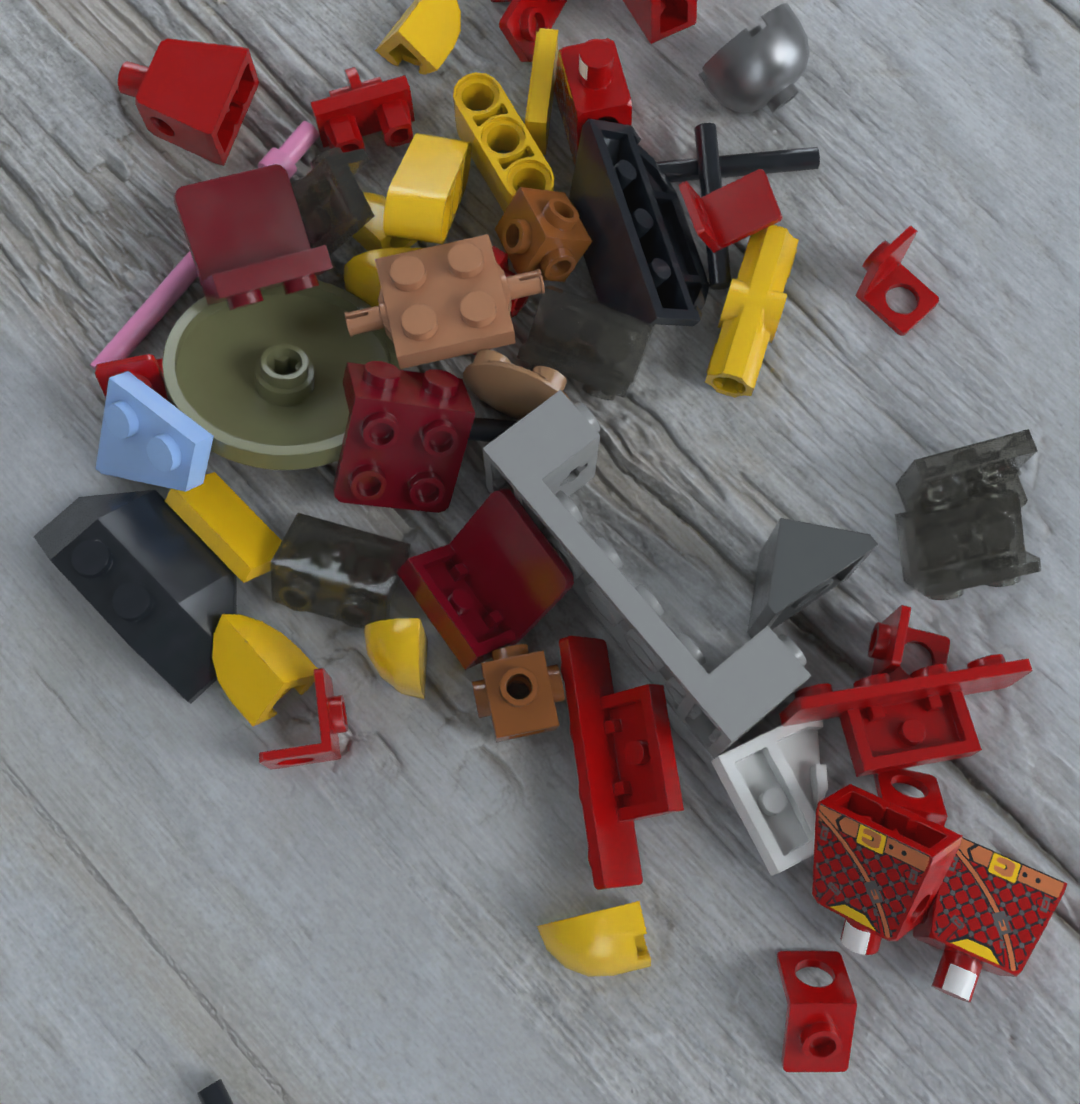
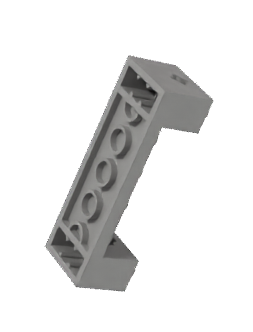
[482,390,812,759]

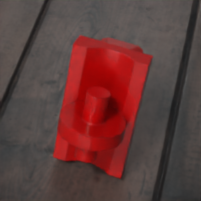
[310,67,415,163]

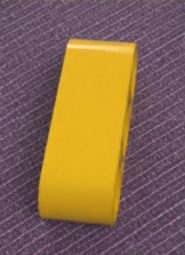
[453,72,554,212]
[383,133,472,244]

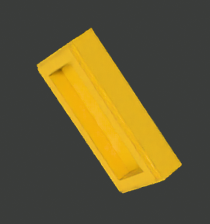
[525,28,558,155]
[165,472,292,583]

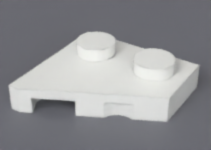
[711,720,828,876]

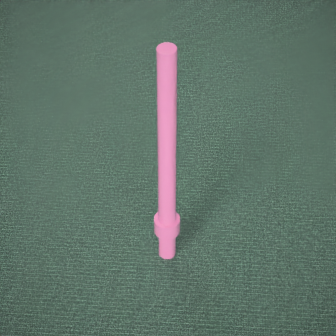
[90,121,320,370]

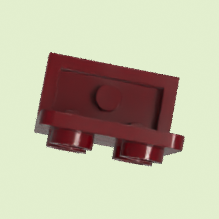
[173,164,333,310]
[333,361,476,513]
[396,488,574,670]

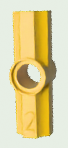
[705,225,799,398]

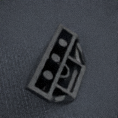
[569,118,710,326]
[34,489,237,704]

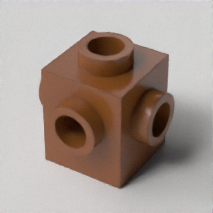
[495,187,592,282]
[472,644,565,743]

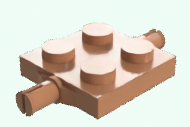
[344,234,545,369]

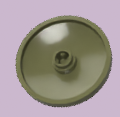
[162,281,403,470]

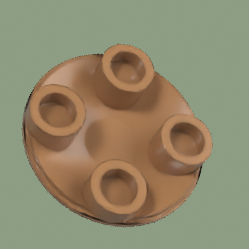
[463,349,571,420]

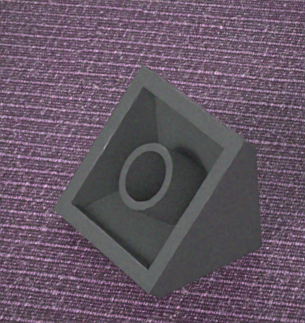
[747,518,878,639]

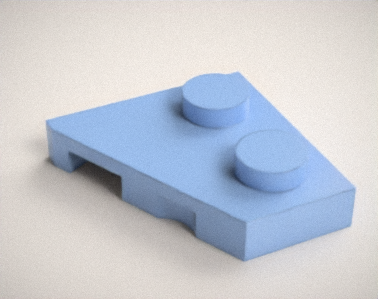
[95,371,214,492]

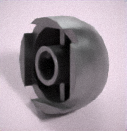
[698,3,810,113]

